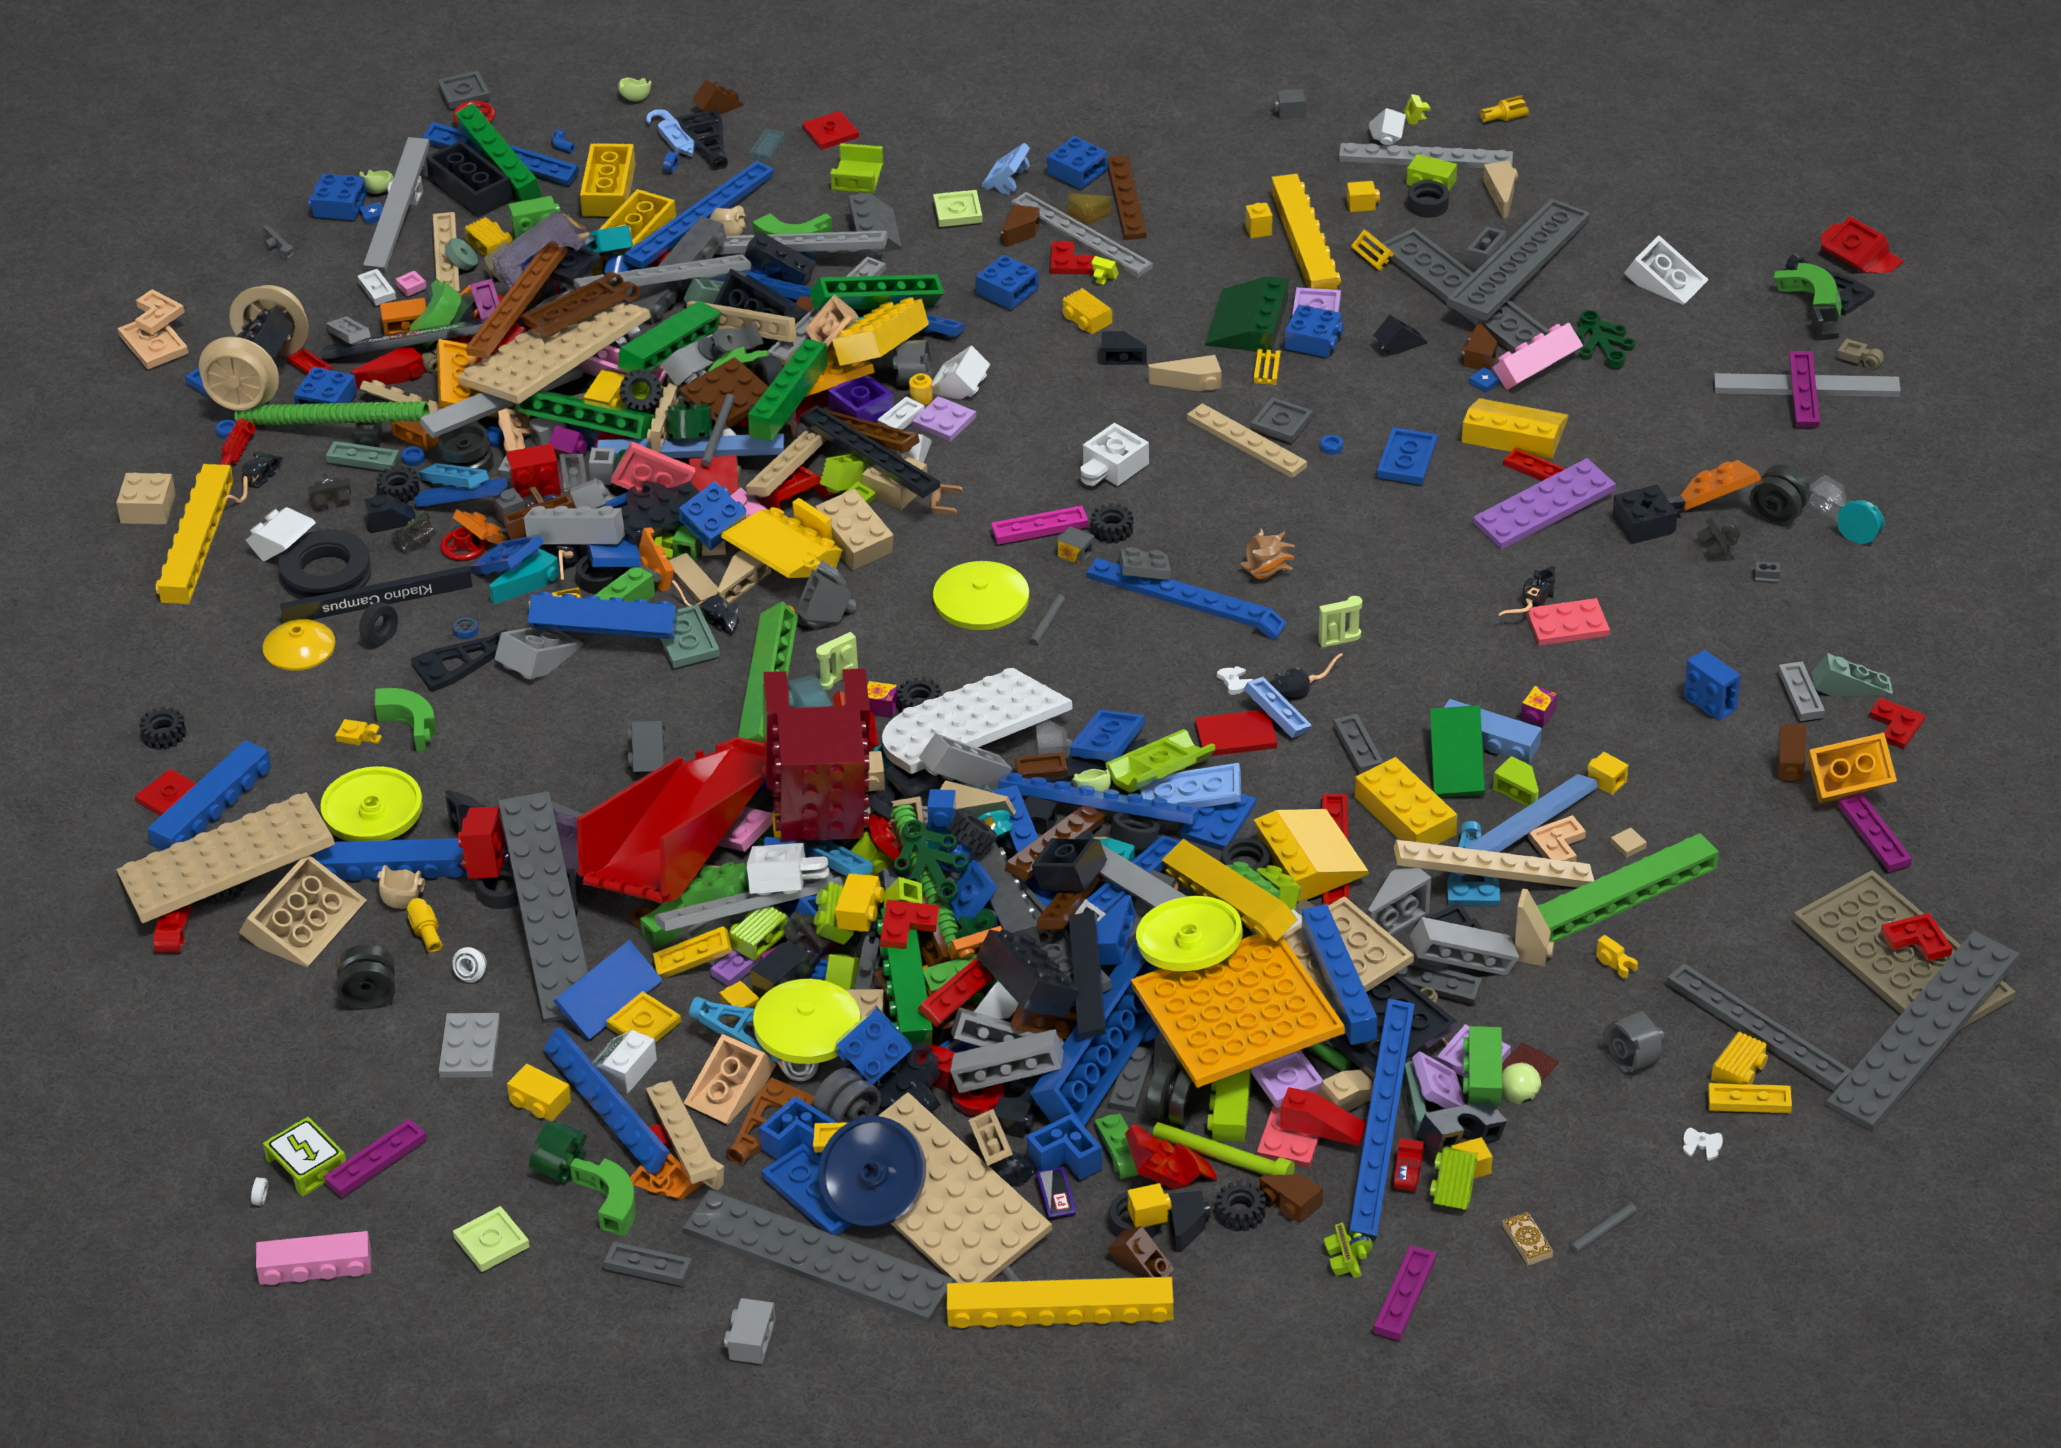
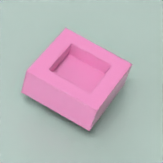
[395,271,427,296]

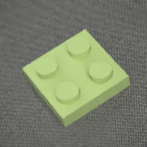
[933,190,983,227]
[453,1206,530,1272]

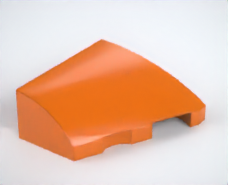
[630,1153,703,1199]

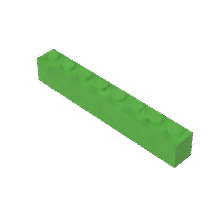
[738,601,798,743]
[1537,833,1719,942]

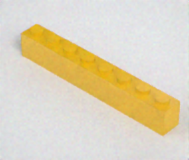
[1271,174,1341,290]
[156,464,234,604]
[1162,839,1298,942]
[947,1277,1173,1328]

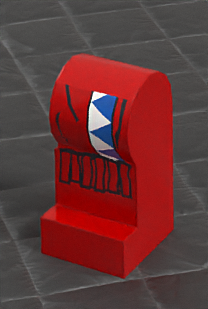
[1394,1138,1424,1192]

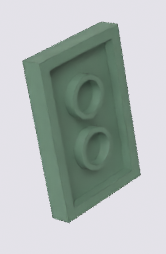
[660,604,720,668]

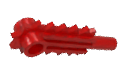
[219,417,255,465]

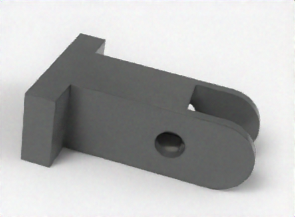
[698,323,764,360]

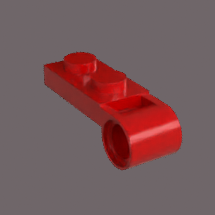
[154,903,193,953]

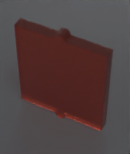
[1502,1043,1559,1083]

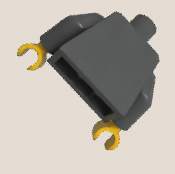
[788,552,856,629]

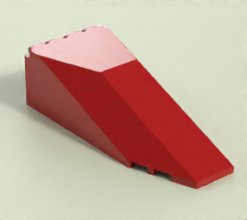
[576,737,766,903]

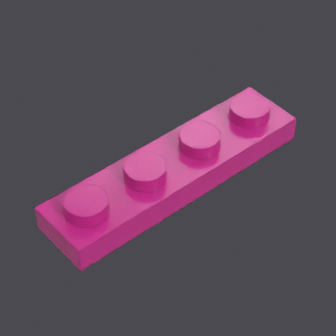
[991,506,1089,545]

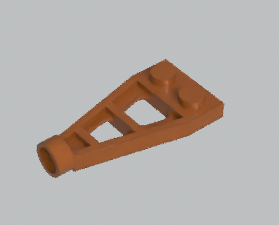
[726,1077,814,1165]

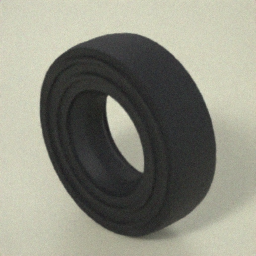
[359,602,398,646]

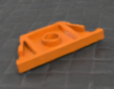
[1680,460,1761,510]

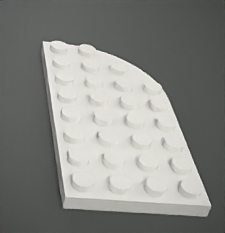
[882,668,1072,774]

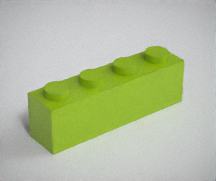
[1207,1068,1252,1143]

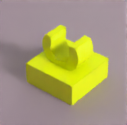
[1404,94,1431,125]
[1092,256,1118,285]

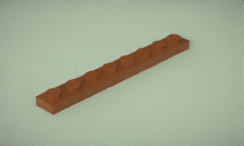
[466,241,568,358]

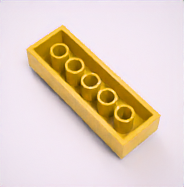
[832,297,929,366]

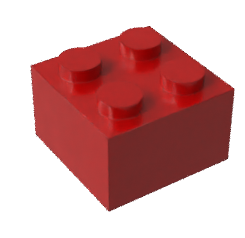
[506,444,561,502]
[458,807,507,879]

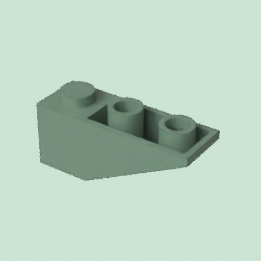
[1811,653,1893,696]

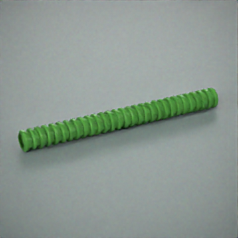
[234,401,430,425]
[891,805,985,1006]

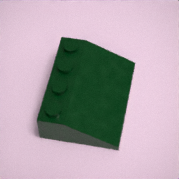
[1205,276,1288,354]

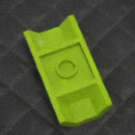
[1106,729,1215,793]

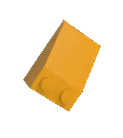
[1807,733,1897,803]

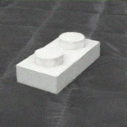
[357,269,396,306]
[877,396,924,430]

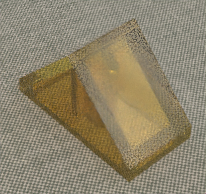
[1068,193,1112,226]

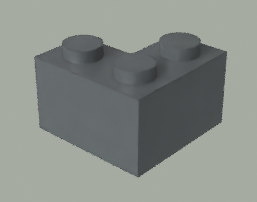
[628,721,667,772]

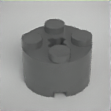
[893,340,932,387]
[1603,1011,1665,1073]

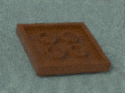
[679,357,768,430]

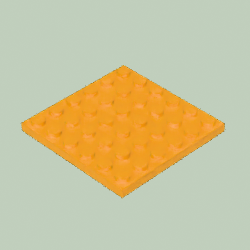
[1131,934,1345,1088]

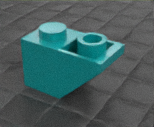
[578,225,633,256]

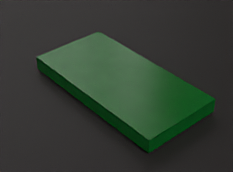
[1430,705,1485,798]

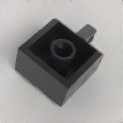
[1613,484,1685,544]
[1031,831,1107,892]
[750,942,820,1000]

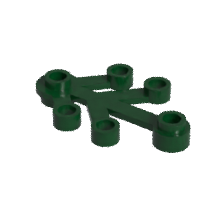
[1576,310,1635,369]
[894,820,969,903]

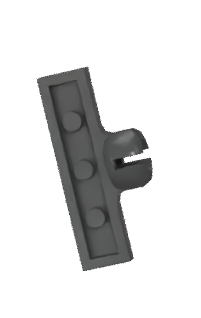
[1398,958,1482,1005]

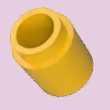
[909,373,933,407]

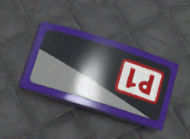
[1036,1167,1076,1220]

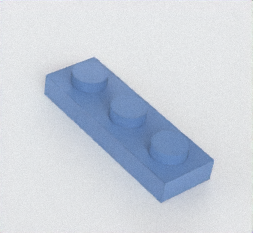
[1244,677,1312,738]

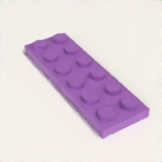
[1473,458,1616,549]

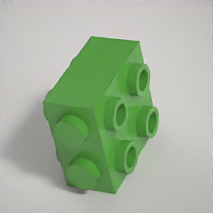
[509,196,561,250]
[681,862,750,907]

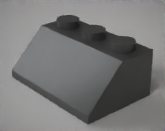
[849,193,902,254]

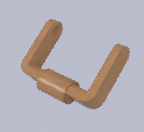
[930,484,963,516]

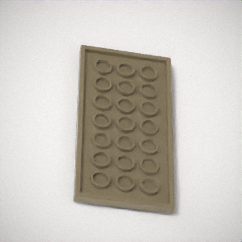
[1793,870,2016,1030]

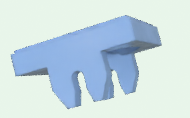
[982,143,1030,194]

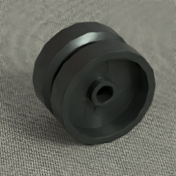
[438,423,494,472]
[1749,465,1811,526]
[336,944,395,1010]
[1146,1059,1202,1126]

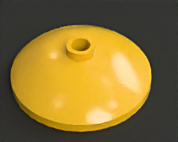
[263,619,336,671]

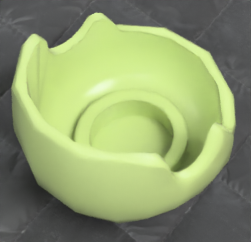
[618,78,651,102]
[359,170,394,194]
[1072,769,1111,792]
[1502,1063,1542,1104]

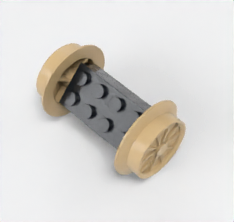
[199,285,309,410]

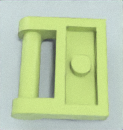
[1319,596,1362,647]
[816,632,858,690]

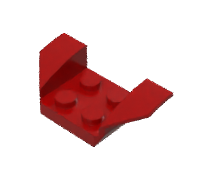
[1821,216,1904,273]
[756,465,844,510]
[1125,1123,1218,1190]

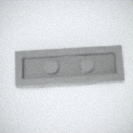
[326,316,371,345]
[1778,661,1825,721]

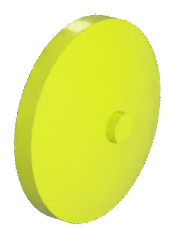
[933,561,1029,630]
[321,766,423,842]
[1136,896,1243,971]
[753,979,860,1064]

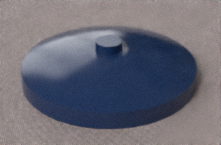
[818,1116,926,1227]

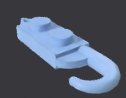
[646,109,695,157]

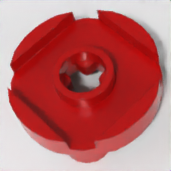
[951,1081,1005,1116]

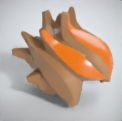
[1239,528,1295,579]

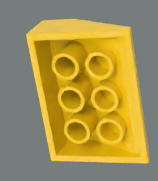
[1462,398,1569,459]
[721,507,842,578]
[1254,809,1369,903]

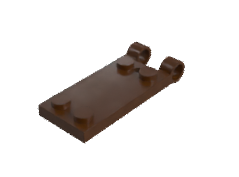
[522,271,640,337]

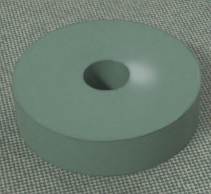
[445,238,478,271]

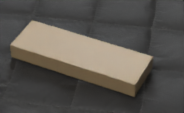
[669,553,718,603]

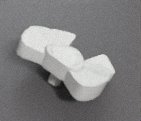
[1217,666,1253,695]
[1683,1128,1723,1160]

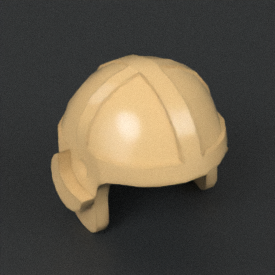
[710,206,746,236]
[377,865,425,909]

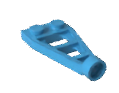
[1447,821,1500,906]
[689,997,780,1063]

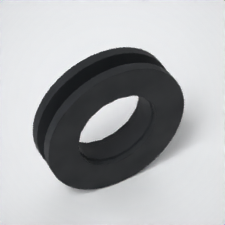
[279,529,372,600]

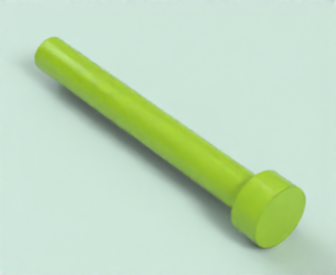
[1153,1122,1295,1175]

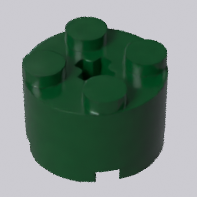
[665,404,713,438]
[529,1120,587,1184]

